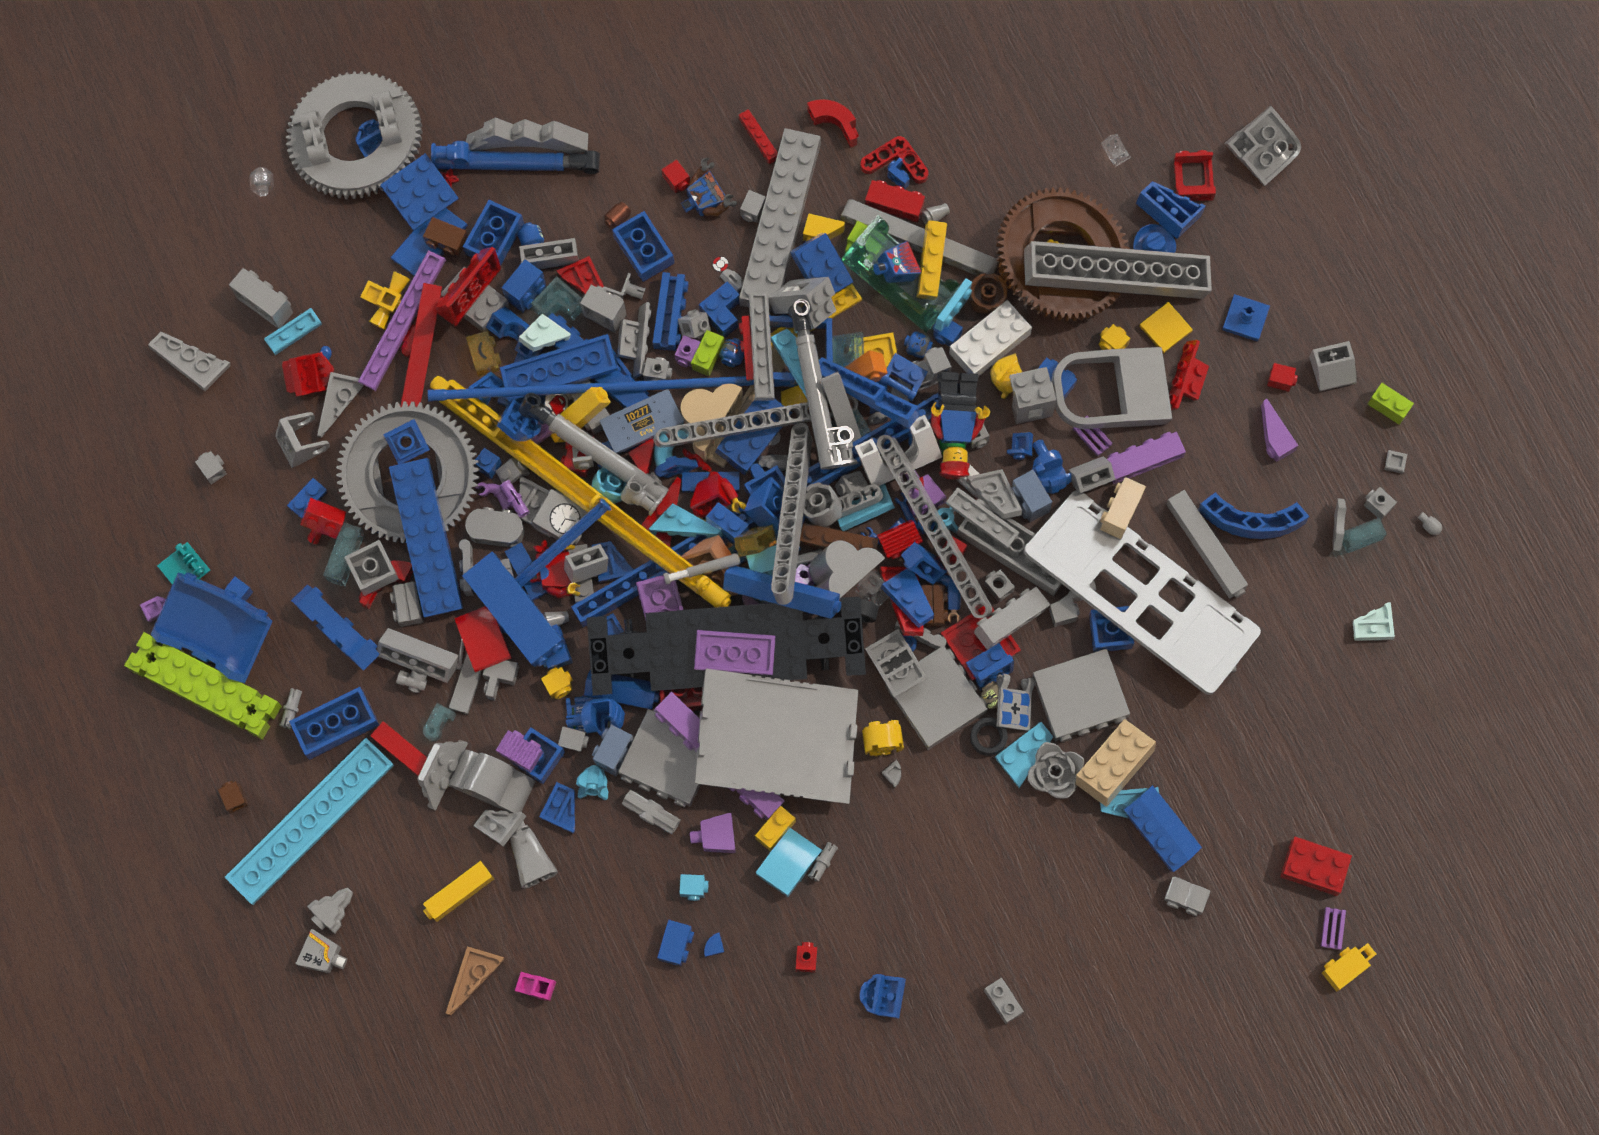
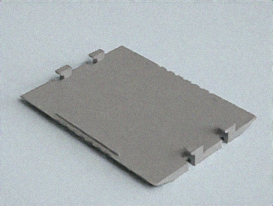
[695,669,858,804]

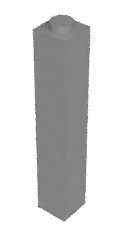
[1166,490,1248,599]

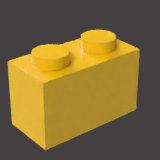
[755,806,796,852]

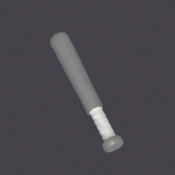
[663,554,740,585]

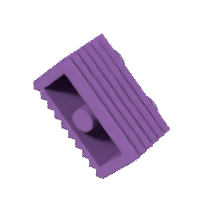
[496,730,543,773]

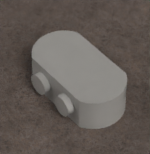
[465,507,525,548]

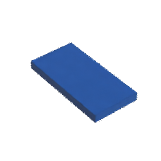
[391,208,467,276]

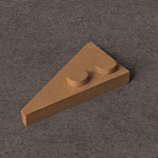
[446,946,504,1015]

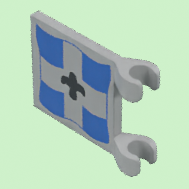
[996,674,1035,731]

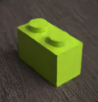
[691,330,724,377]
[1368,383,1414,425]

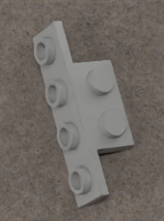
[617,302,651,379]

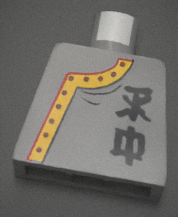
[296,929,347,973]

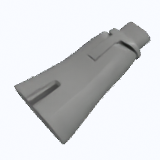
[510,821,558,888]

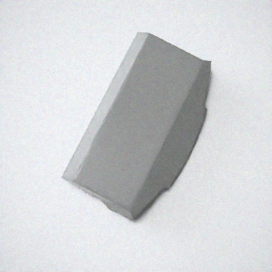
[720,269,743,292]

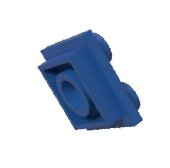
[383,419,430,465]

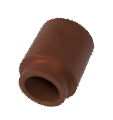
[604,202,631,229]

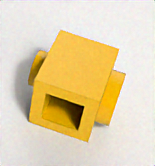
[1098,324,1130,350]
[541,667,573,699]

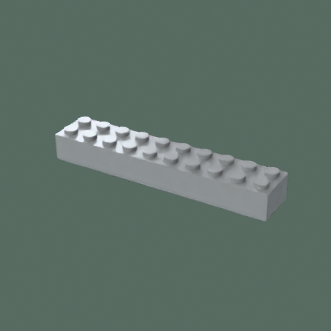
[739,128,821,313]
[1024,241,1212,299]

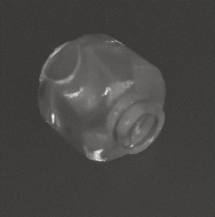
[249,167,274,196]

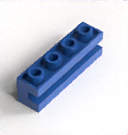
[653,272,689,351]

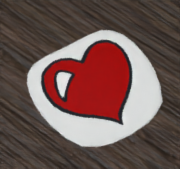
[545,394,568,416]

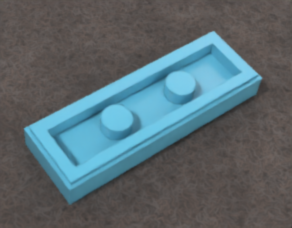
[264,308,322,355]

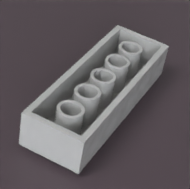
[957,498,1062,596]

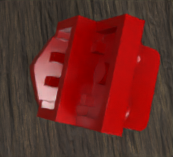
[282,352,334,396]

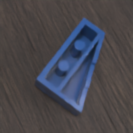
[1136,181,1206,239]

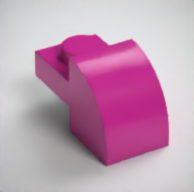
[515,972,556,1001]

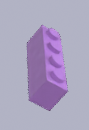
[1107,432,1186,484]

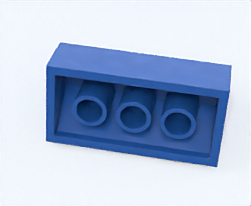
[1122,785,1202,872]

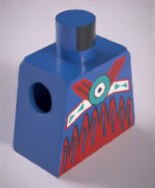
[873,241,922,283]

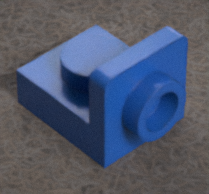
[887,158,910,189]

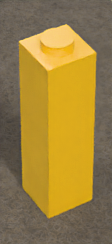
[551,387,611,443]
[423,861,494,922]

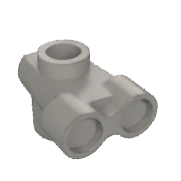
[396,670,428,692]

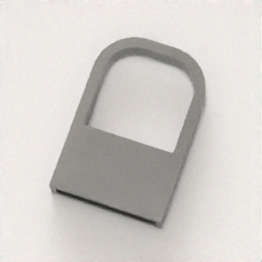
[1051,347,1172,429]

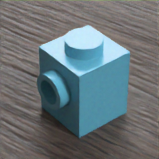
[680,874,709,901]

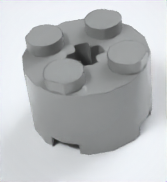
[803,482,842,527]

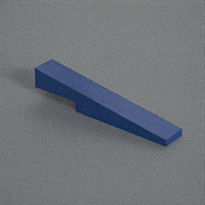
[819,357,919,429]

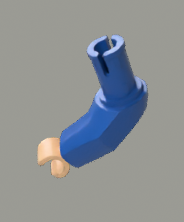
[936,573,962,624]

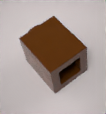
[218,781,249,814]

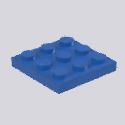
[380,153,459,231]

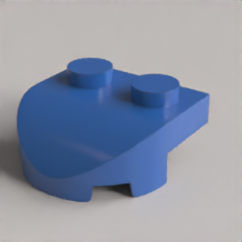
[356,119,383,157]
[496,399,542,441]
[860,974,906,1019]

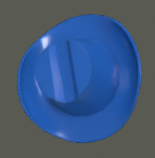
[1133,224,1176,253]

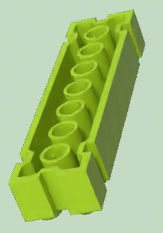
[124,632,282,740]

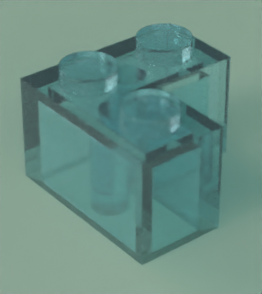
[531,277,583,321]

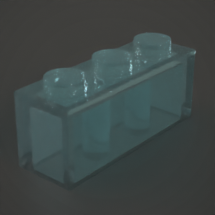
[323,522,364,586]

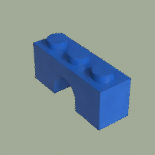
[486,306,544,359]

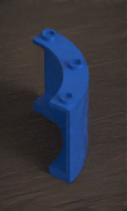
[151,572,272,683]

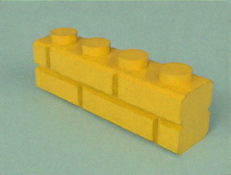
[916,220,947,300]

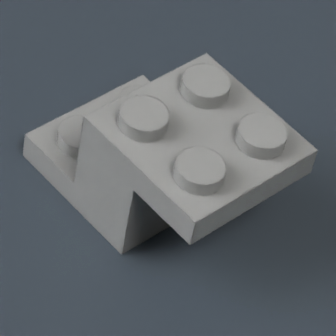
[865,629,928,698]

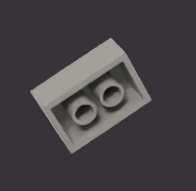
[441,266,509,335]
[229,268,293,329]

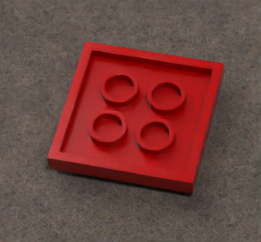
[940,606,1021,682]

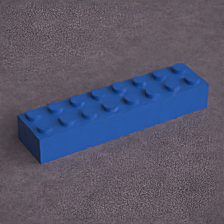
[389,458,464,617]

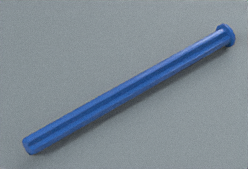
[515,498,612,587]

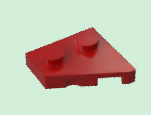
[557,256,604,295]

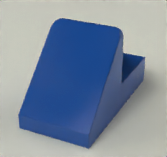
[468,372,504,405]

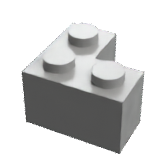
[912,347,951,392]

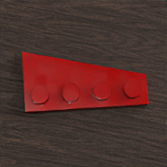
[879,567,924,636]

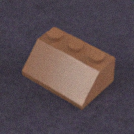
[681,535,739,596]

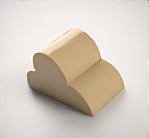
[681,384,743,462]

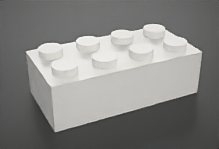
[949,300,1032,377]

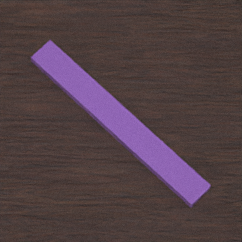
[358,250,446,391]

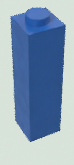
[584,669,660,709]

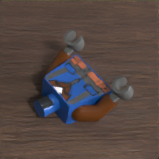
[681,158,737,216]

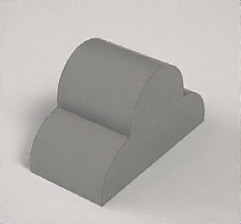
[809,541,885,598]
[448,750,535,813]

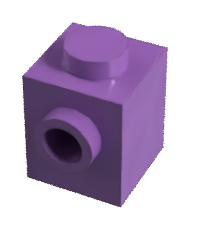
[675,335,701,367]

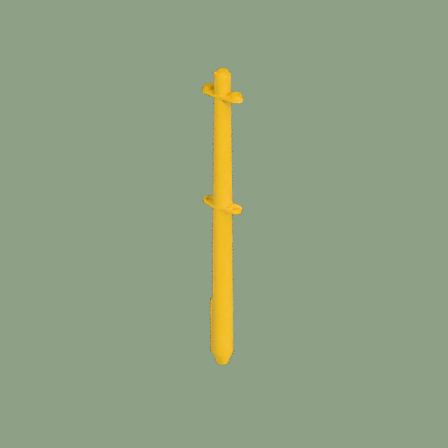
[430,376,731,607]

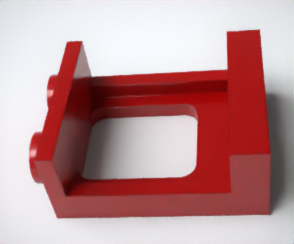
[1174,150,1216,201]

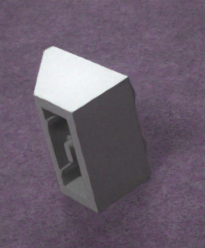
[1309,341,1357,392]

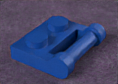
[879,353,928,401]

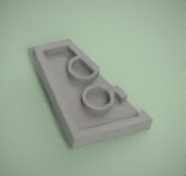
[966,469,1022,519]

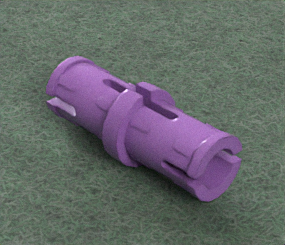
[500,480,530,518]

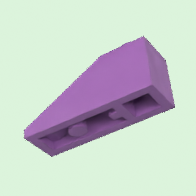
[1261,399,1298,462]

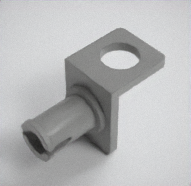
[603,273,646,300]

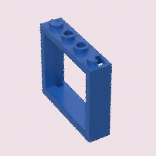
[769,315,833,387]

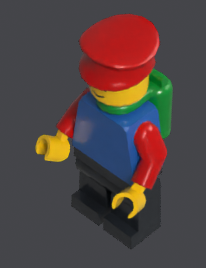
[931,372,990,480]

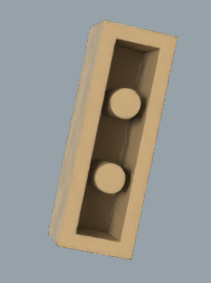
[1100,477,1146,539]

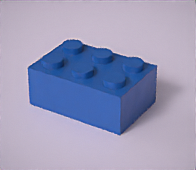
[463,200,524,266]
[612,211,674,282]
[790,233,854,293]

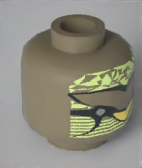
[981,681,999,709]

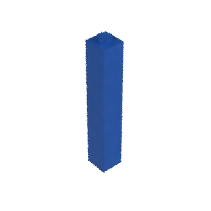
[723,566,841,619]

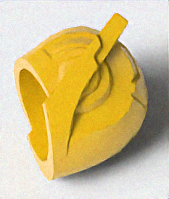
[990,353,1022,399]

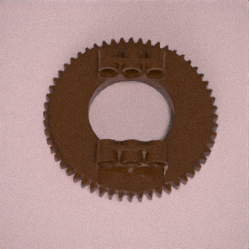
[996,187,1130,321]

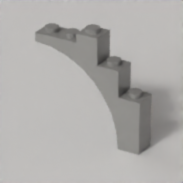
[466,118,588,154]

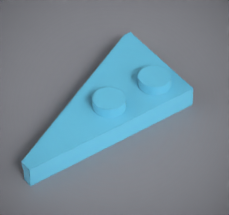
[649,503,723,538]

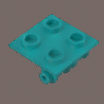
[157,542,211,585]

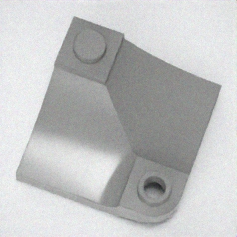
[1224,106,1301,186]

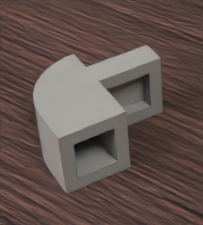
[483,660,519,701]

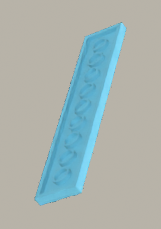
[225,738,394,905]

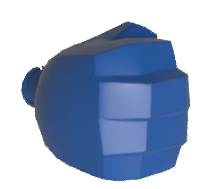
[1032,439,1071,494]
[566,698,625,737]

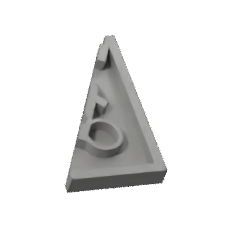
[317,372,364,438]

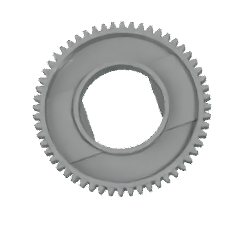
[286,71,423,199]
[336,401,479,543]

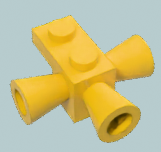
[360,272,410,330]

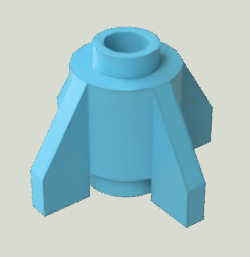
[927,507,959,534]
[576,765,609,800]

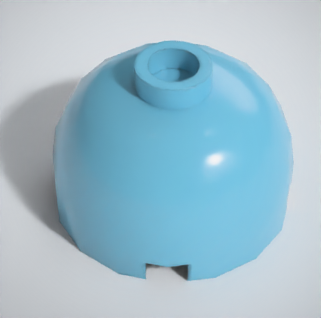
[592,467,627,504]

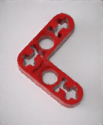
[861,136,928,184]

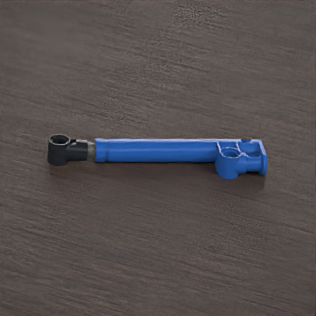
[431,141,600,174]

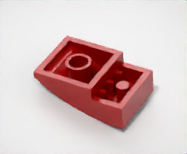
[454,606,511,672]

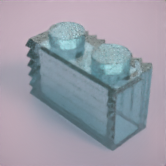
[1343,518,1387,553]

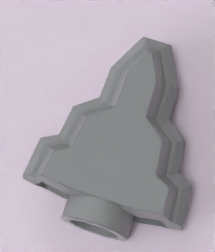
[307,888,353,933]

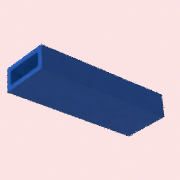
[462,552,565,667]

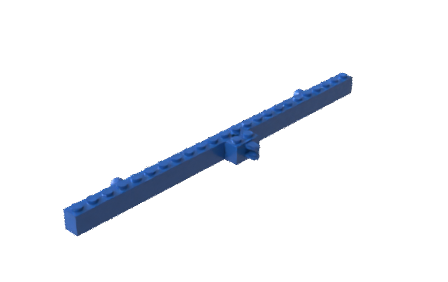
[571,383,958,627]

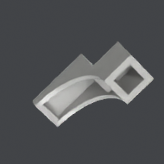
[1049,580,1096,627]

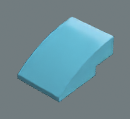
[756,828,822,897]

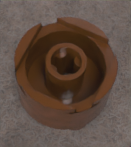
[969,273,1008,317]

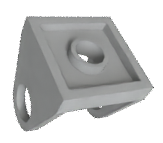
[275,412,330,468]

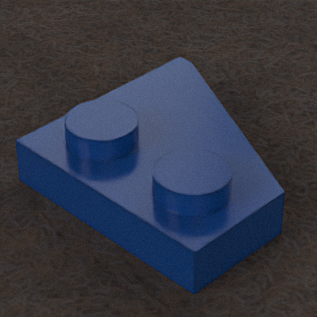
[592,541,634,583]
[539,782,575,834]

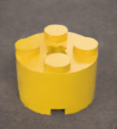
[862,720,904,756]

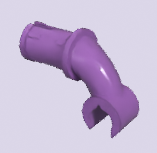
[476,482,513,510]

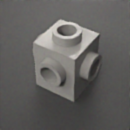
[678,310,711,338]
[643,357,673,381]

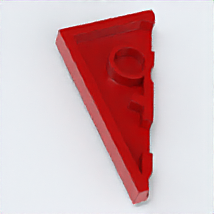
[739,316,754,381]
[642,477,681,547]

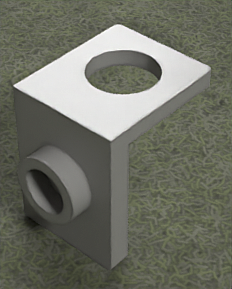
[572,447,594,470]

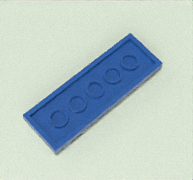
[500,334,618,402]

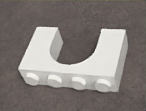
[855,415,942,486]

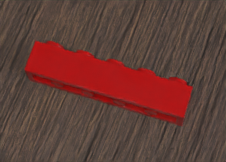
[739,109,778,164]

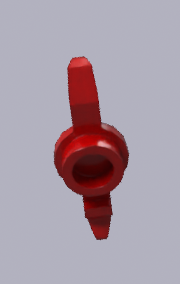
[682,448,712,472]

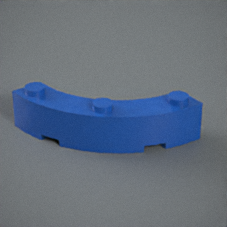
[1198,492,1309,539]
[291,585,380,670]

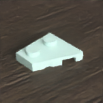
[519,314,571,352]
[1353,602,1395,641]

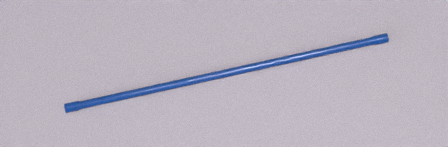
[428,376,754,401]

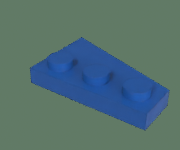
[881,569,934,628]

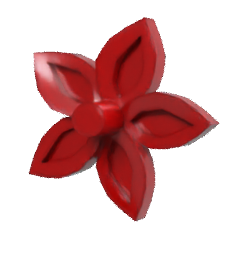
[440,169,459,188]
[533,539,549,559]

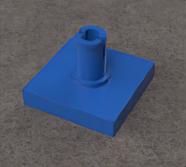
[1222,294,1270,342]

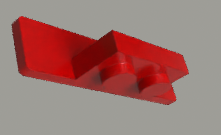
[1169,339,1209,410]

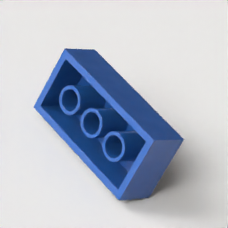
[715,399,793,475]
[289,687,379,760]

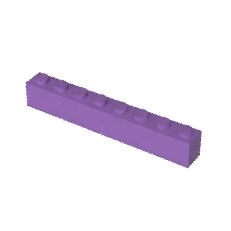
[654,692,784,819]

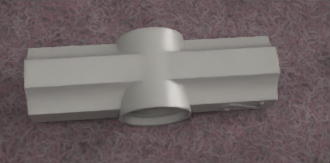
[622,789,681,835]

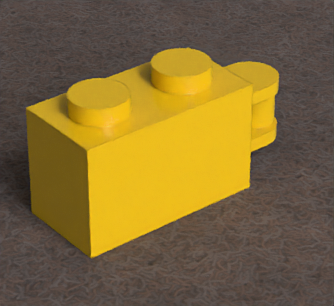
[1322,943,1376,992]

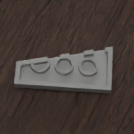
[148,332,231,391]

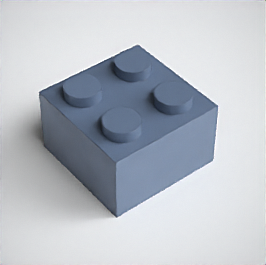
[1011,470,1052,523]
[592,725,634,777]

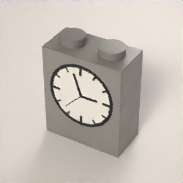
[530,489,587,545]

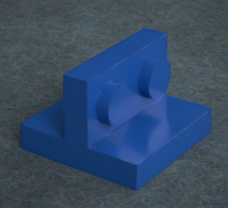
[966,643,1014,691]

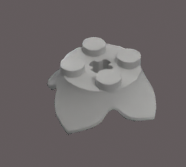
[1028,742,1084,799]

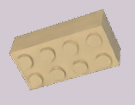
[1076,719,1156,807]

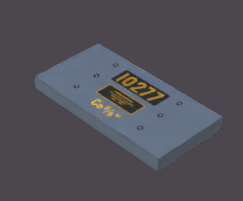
[599,389,684,454]

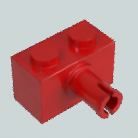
[300,498,346,544]

